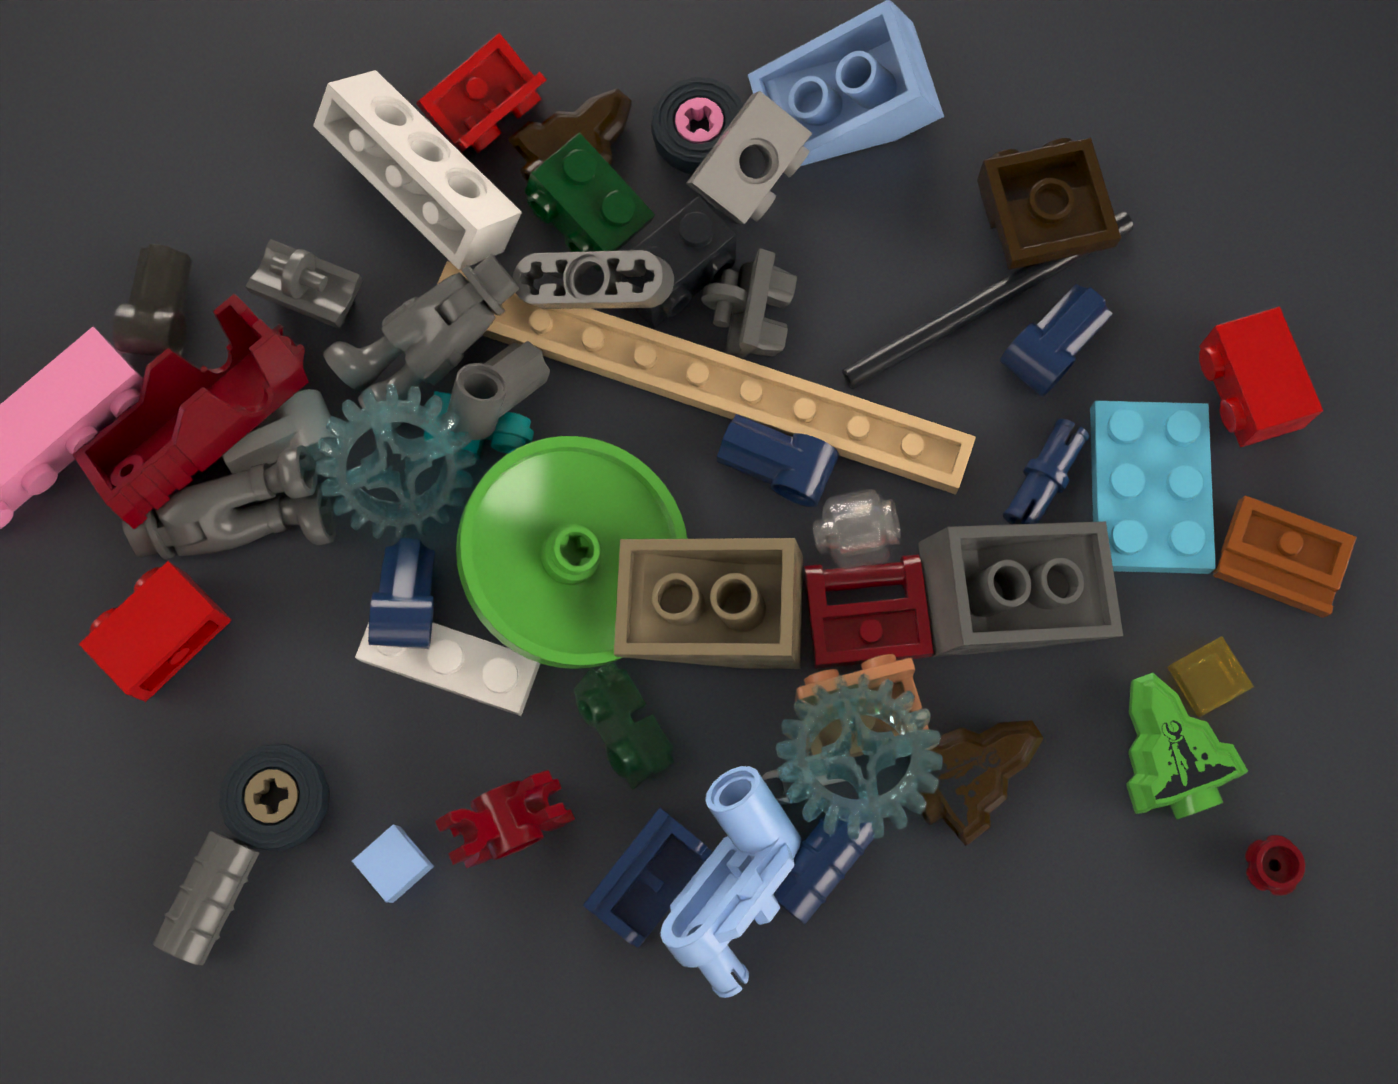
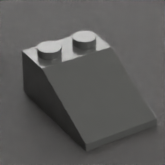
[918,521,1123,657]

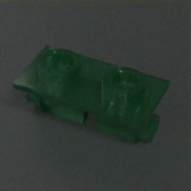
[573,662,675,789]

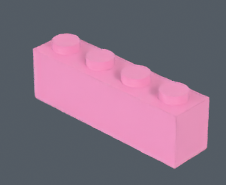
[0,327,144,529]

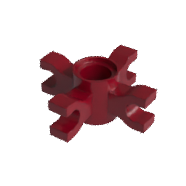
[435,770,575,869]

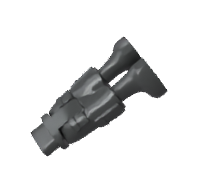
[323,254,520,433]

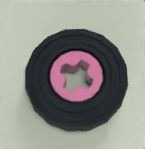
[651,77,743,174]

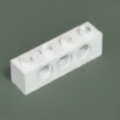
[313,70,522,270]

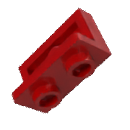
[416,32,547,153]

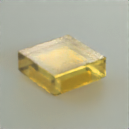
[1167,636,1254,717]

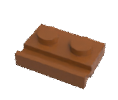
[1212,495,1357,618]

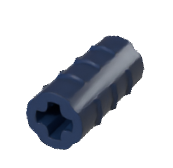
[773,796,881,925]

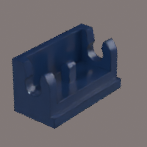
[583,808,712,948]

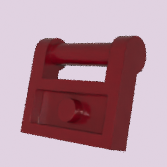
[803,554,933,669]

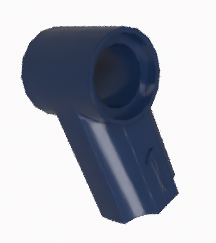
[1000,284,1112,397]
[717,414,839,507]
[368,538,435,649]

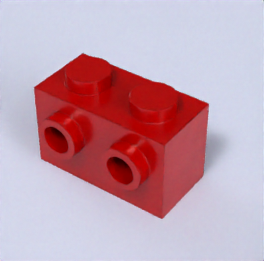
[1199,306,1323,448]
[79,561,232,702]

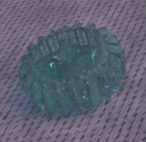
[316,384,476,540]
[776,673,943,840]

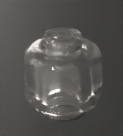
[813,489,901,569]

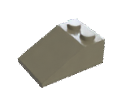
[614,538,803,669]

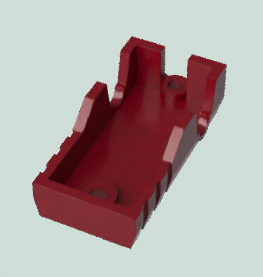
[72,293,309,530]

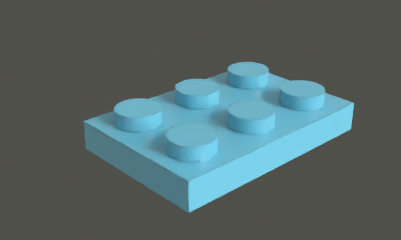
[1090,401,1216,574]

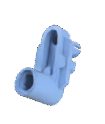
[661,766,801,998]

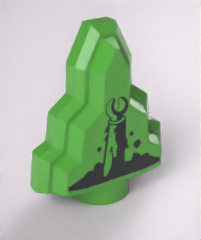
[1126,673,1248,820]

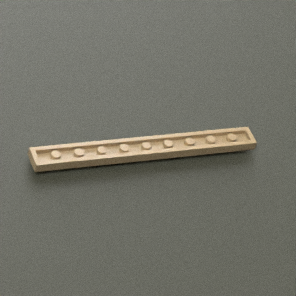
[438,261,976,495]

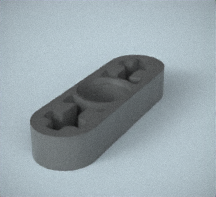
[513,250,674,309]

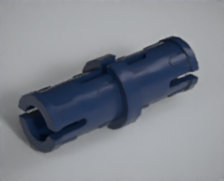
[1003,419,1090,525]

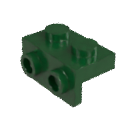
[525,132,655,272]

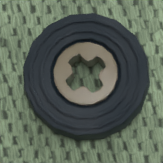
[219,744,329,851]

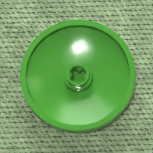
[456,436,688,669]

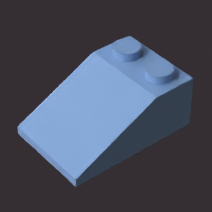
[748,0,944,166]

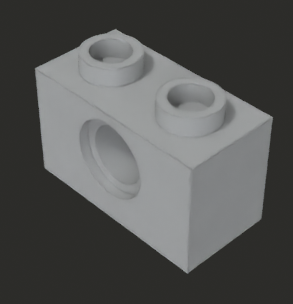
[686,91,812,224]

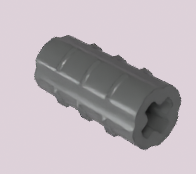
[153,831,260,966]

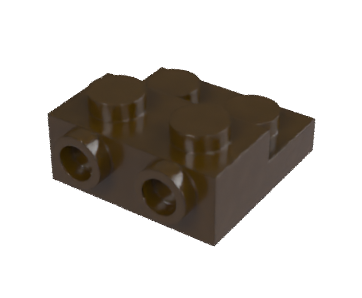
[977,138,1121,270]

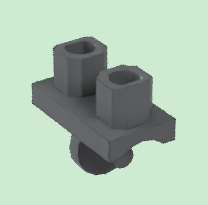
[245,239,363,329]
[701,248,797,359]

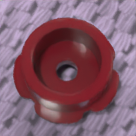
[1245,835,1305,896]

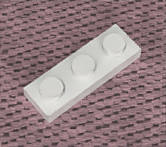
[355,623,541,716]

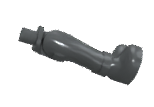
[122,445,336,559]

